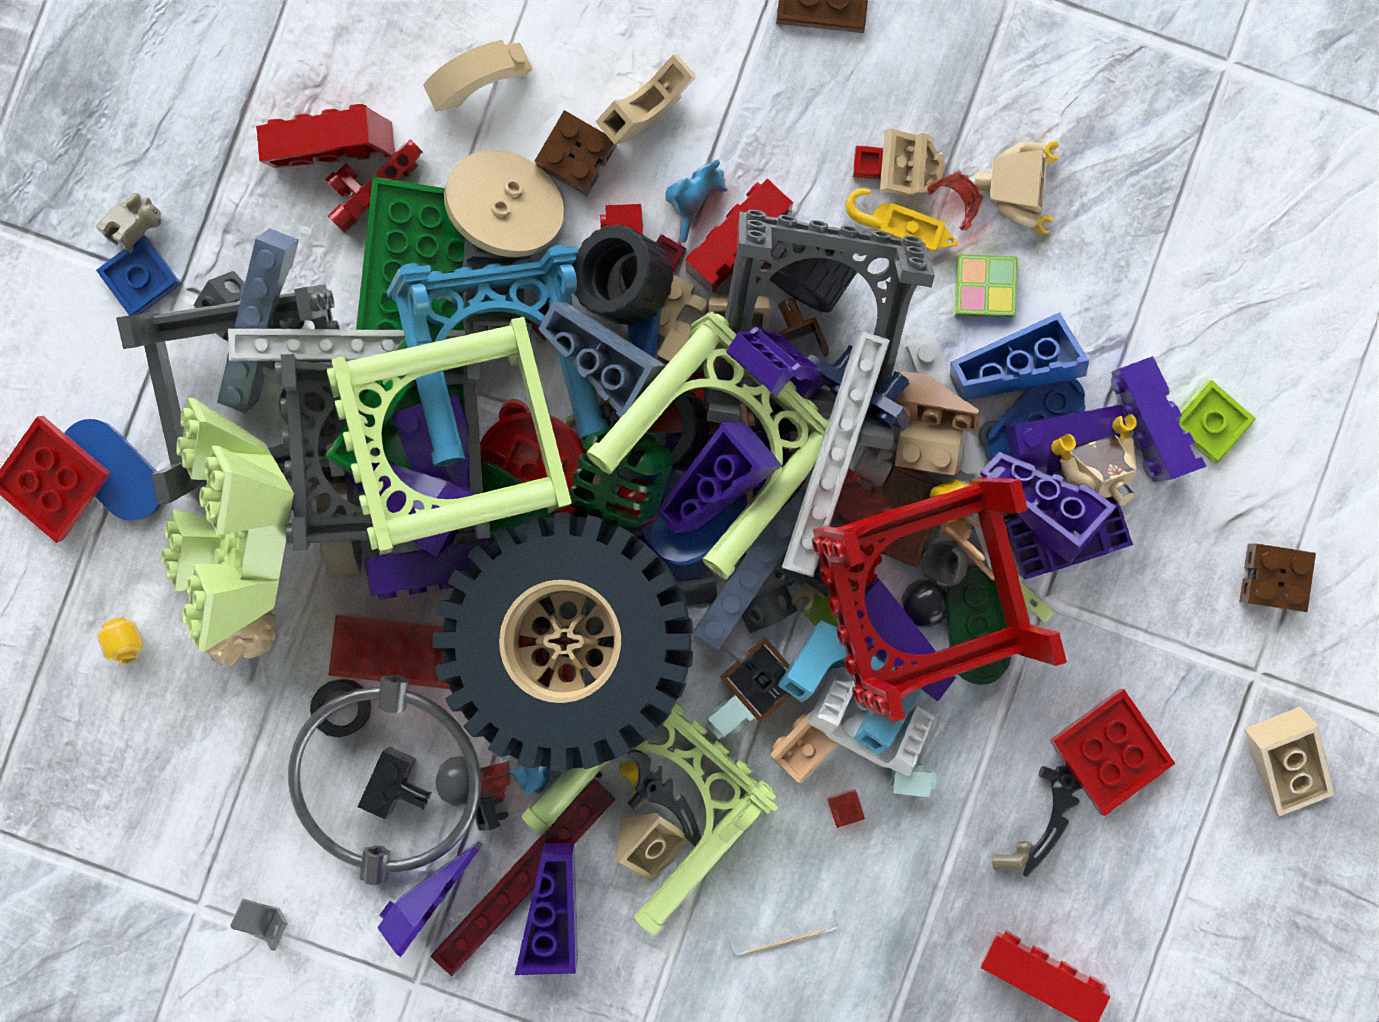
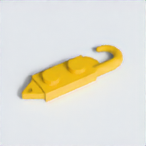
[845,188,958,253]

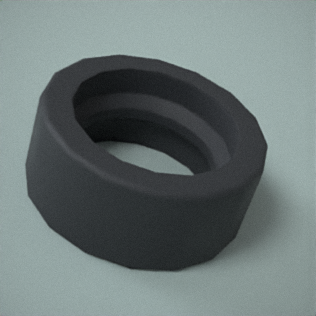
[310,679,371,738]

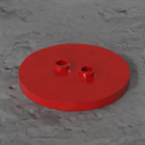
[480,411,586,515]

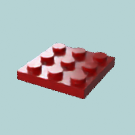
[0,416,111,543]
[1050,689,1176,816]

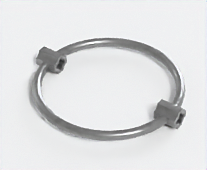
[288,675,481,885]

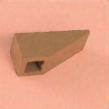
[895,370,979,432]

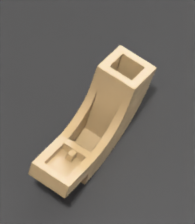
[423,40,533,112]
[595,54,697,144]

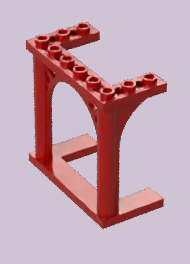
[812,477,1067,722]

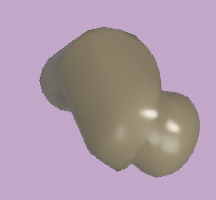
[992,841,1033,870]

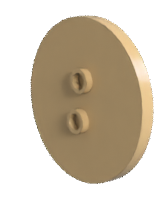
[444,150,564,257]

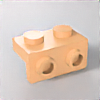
[770,712,839,784]

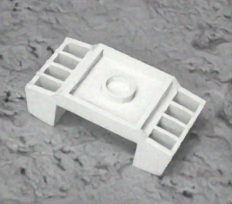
[807,667,934,777]

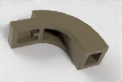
[317,470,362,577]

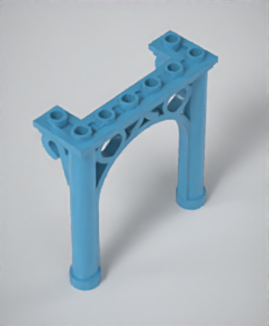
[387,245,608,467]

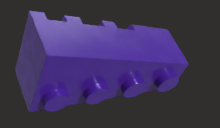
[854,578,957,701]

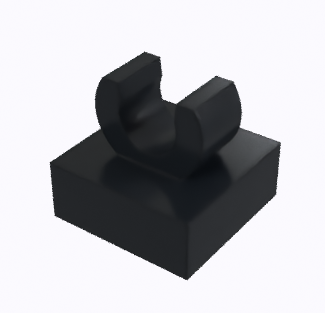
[475,797,509,831]

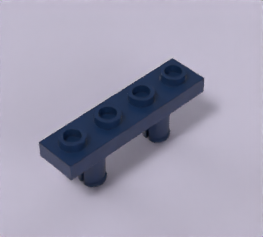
[808,345,911,431]

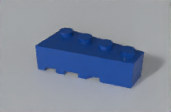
[950,312,1089,401]

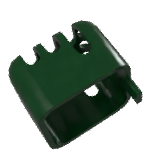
[568,426,673,531]

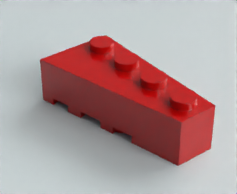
[256,104,395,168]
[685,178,794,293]
[981,930,1111,1022]

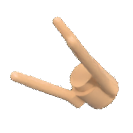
[940,515,995,580]

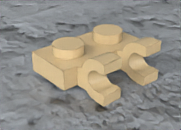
[658,274,709,338]

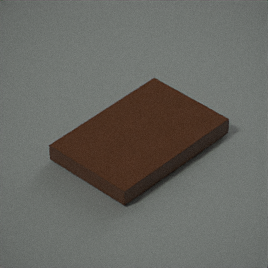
[776,0,868,33]
[878,463,944,568]

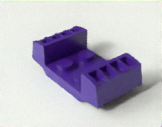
[726,327,826,400]
[1005,496,1133,580]

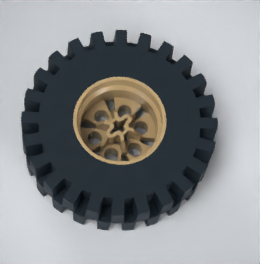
[433,512,693,772]

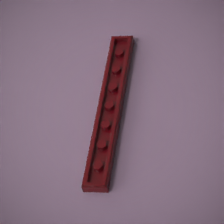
[430,778,616,977]

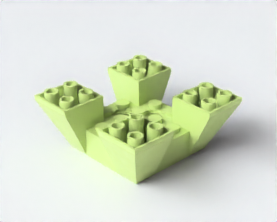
[161,398,294,652]

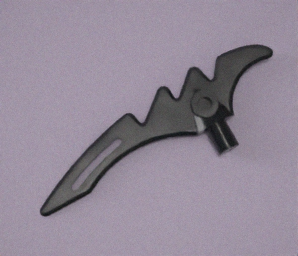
[627,749,701,847]
[1023,765,1082,877]

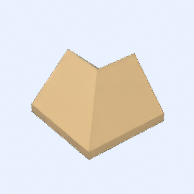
[616,813,688,881]

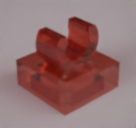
[480,761,511,800]
[827,789,865,828]

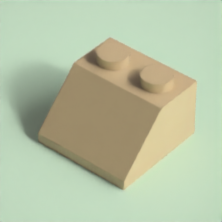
[895,420,967,475]

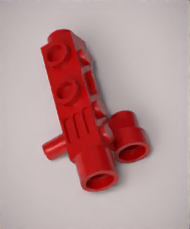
[325,139,423,233]

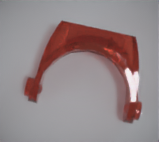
[927,170,983,231]

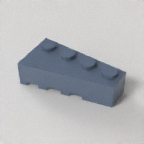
[539,302,666,418]

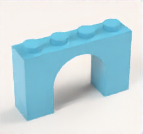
[778,620,922,755]

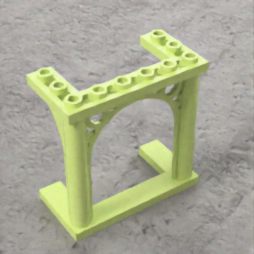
[327,317,572,555]

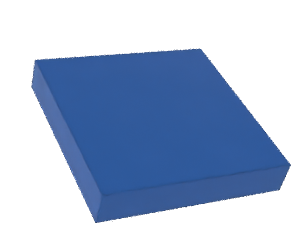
[96,235,182,315]

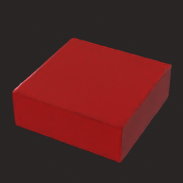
[852,145,883,180]

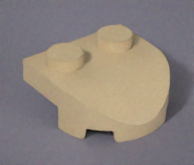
[880,129,944,196]

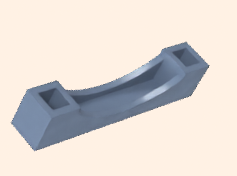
[217,228,299,414]
[693,487,806,650]

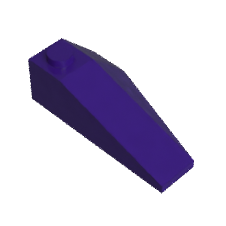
[391,396,470,491]
[980,452,1116,563]

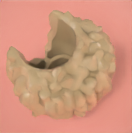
[205,610,276,666]

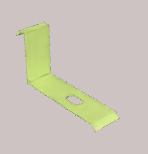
[1018,575,1055,623]

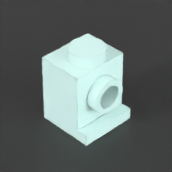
[707,693,755,739]
[889,762,937,798]

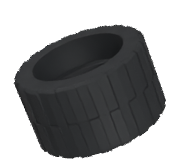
[572,225,673,326]
[760,240,857,313]
[609,390,709,470]

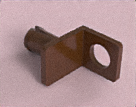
[778,298,829,357]

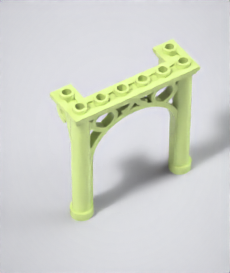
[586,311,829,579]
[521,702,778,936]

